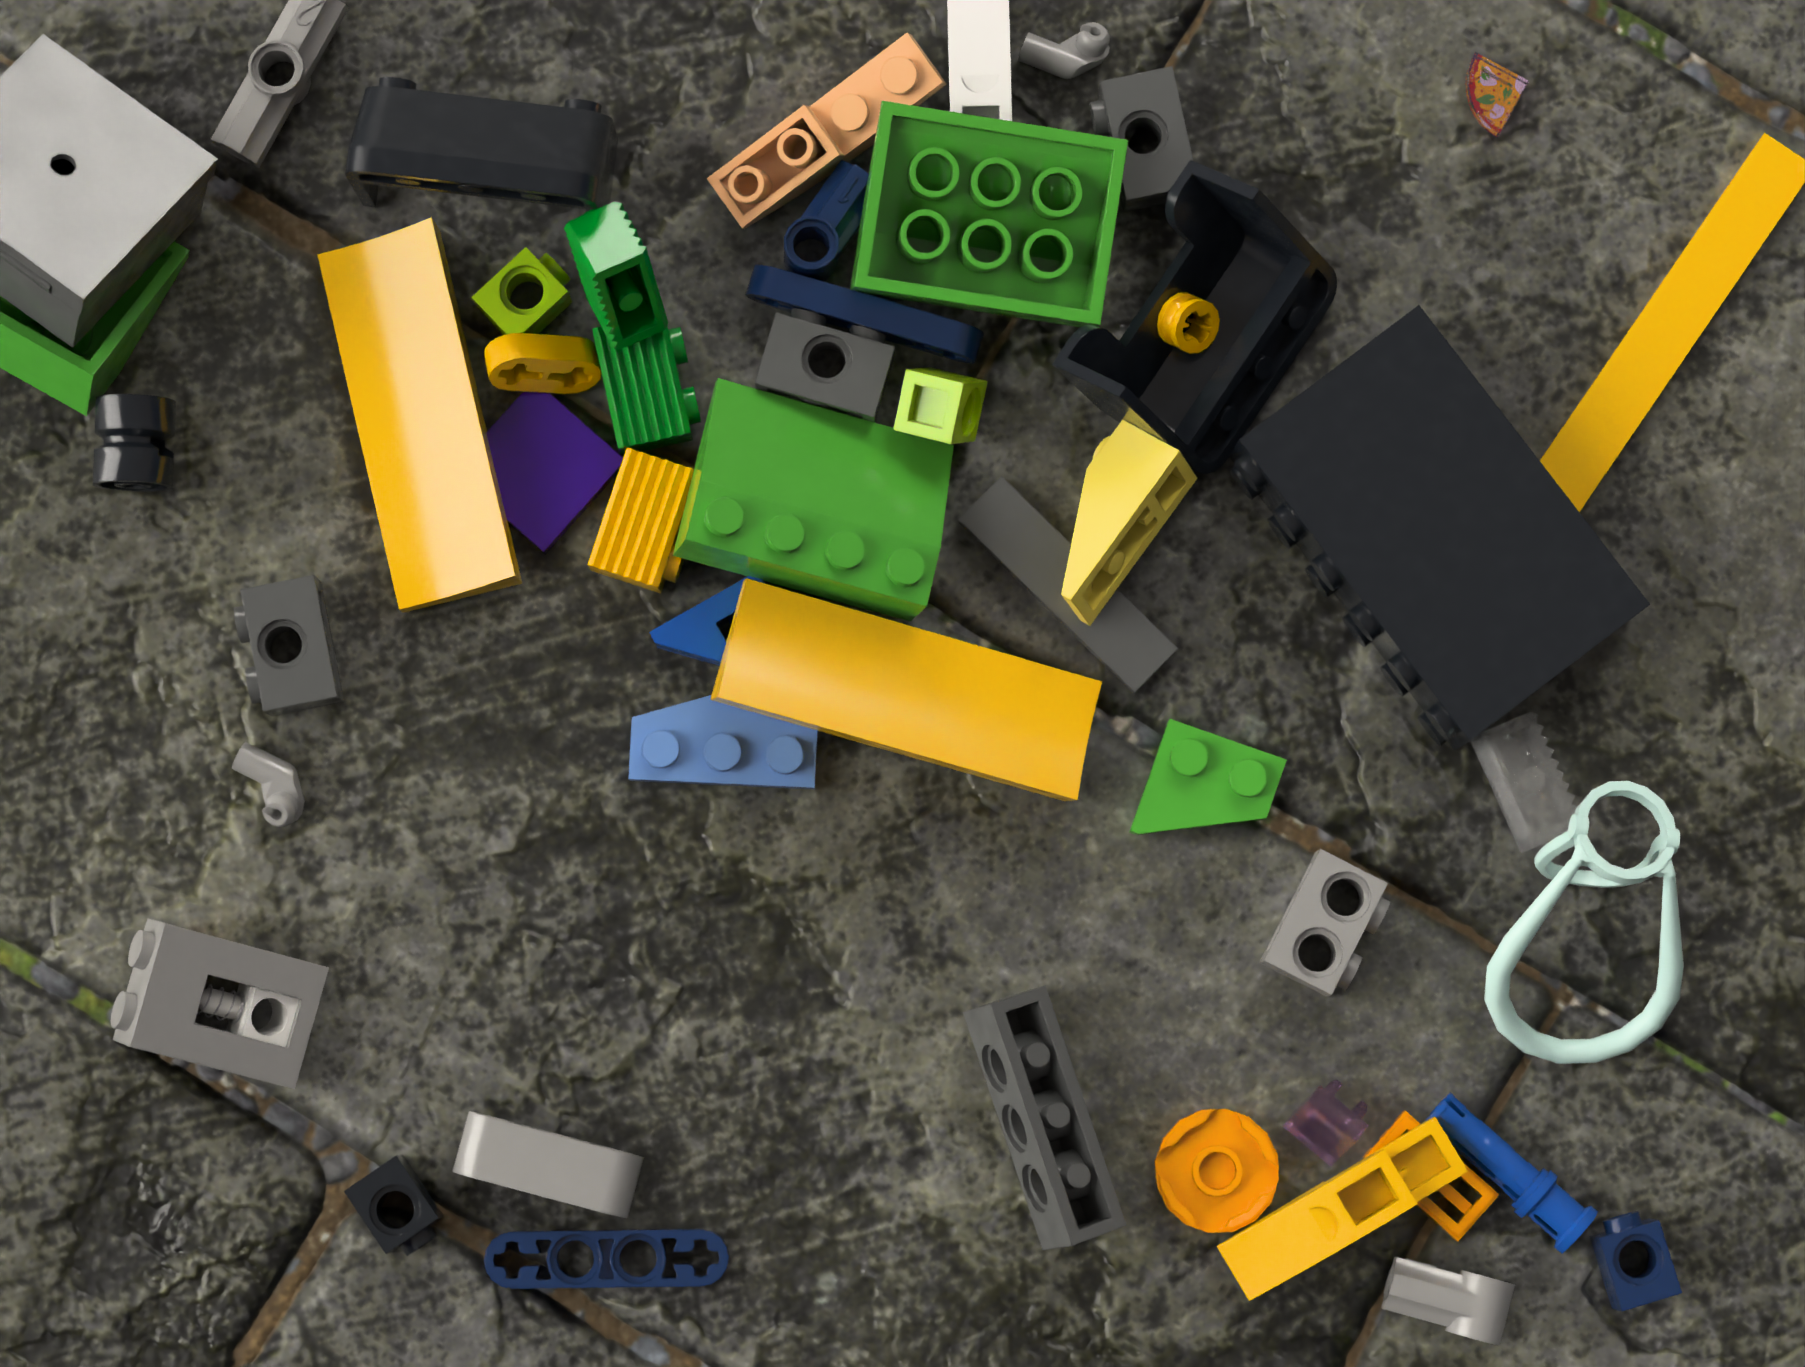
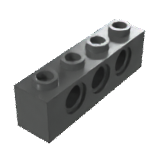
[963,985,1127,1250]

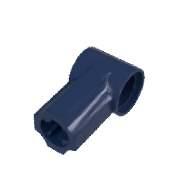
[784,159,869,282]

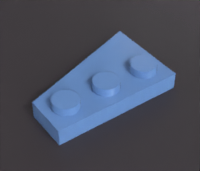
[628,695,818,790]

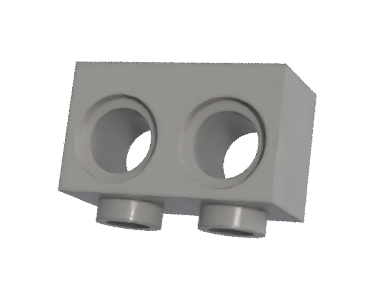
[1259,849,1390,996]

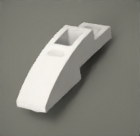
[947,0,1012,121]

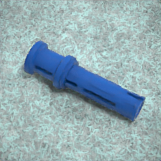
[1424,1092,1598,1254]

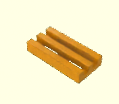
[1363,1111,1499,1242]

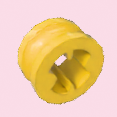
[1157,292,1220,354]

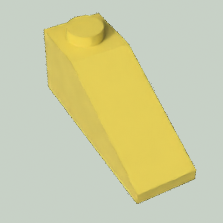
[1061,419,1197,626]

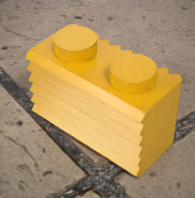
[587,448,694,593]

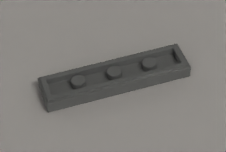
[958,476,1178,694]

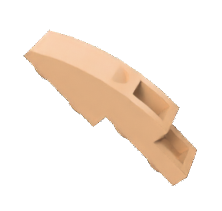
[707,33,947,229]

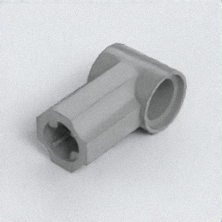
[1381,1257,1515,1346]

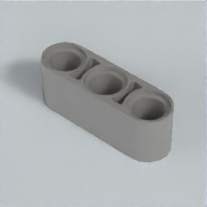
[452,1111,644,1218]

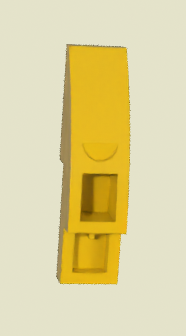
[1216,1117,1468,1301]

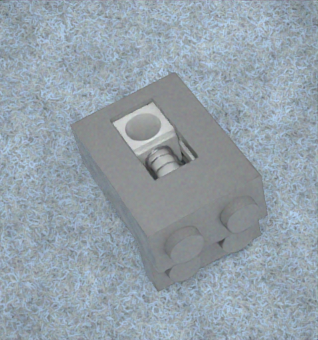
[111,918,329,1089]

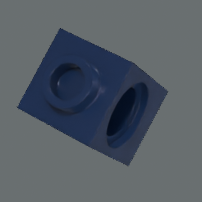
[1589,1211,1682,1311]

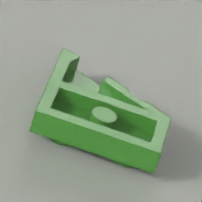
[1129,719,1287,835]

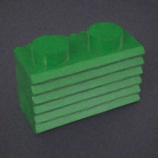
[564,201,668,350]
[592,325,701,456]

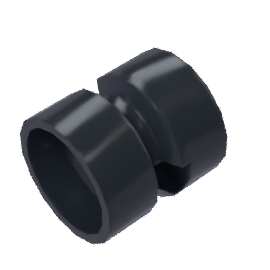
[93,394,176,492]

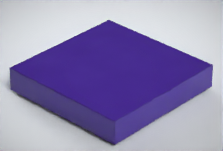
[486,392,623,554]

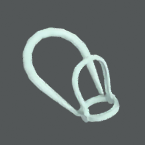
[1484,781,1684,1064]

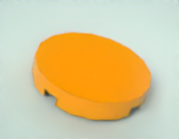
[1154,1109,1279,1233]

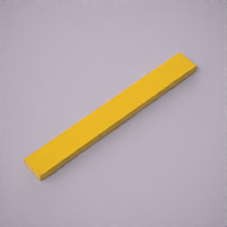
[1540,132,1805,512]

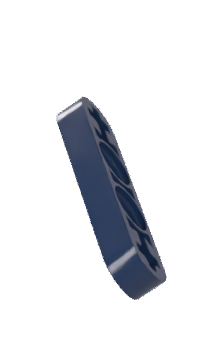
[745,265,984,364]
[484,1229,730,1289]

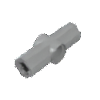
[211,0,348,168]

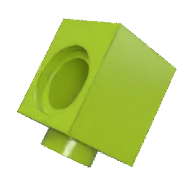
[472,247,572,335]
[893,367,988,444]

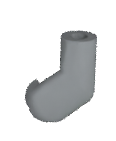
[1018,22,1110,79]

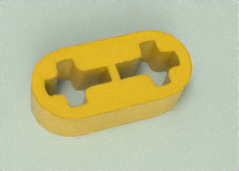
[484,333,602,394]

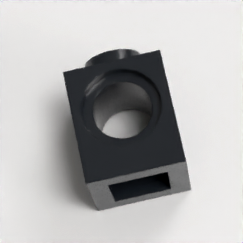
[344,1155,444,1256]

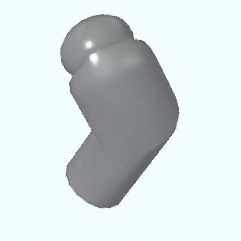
[232,742,305,827]

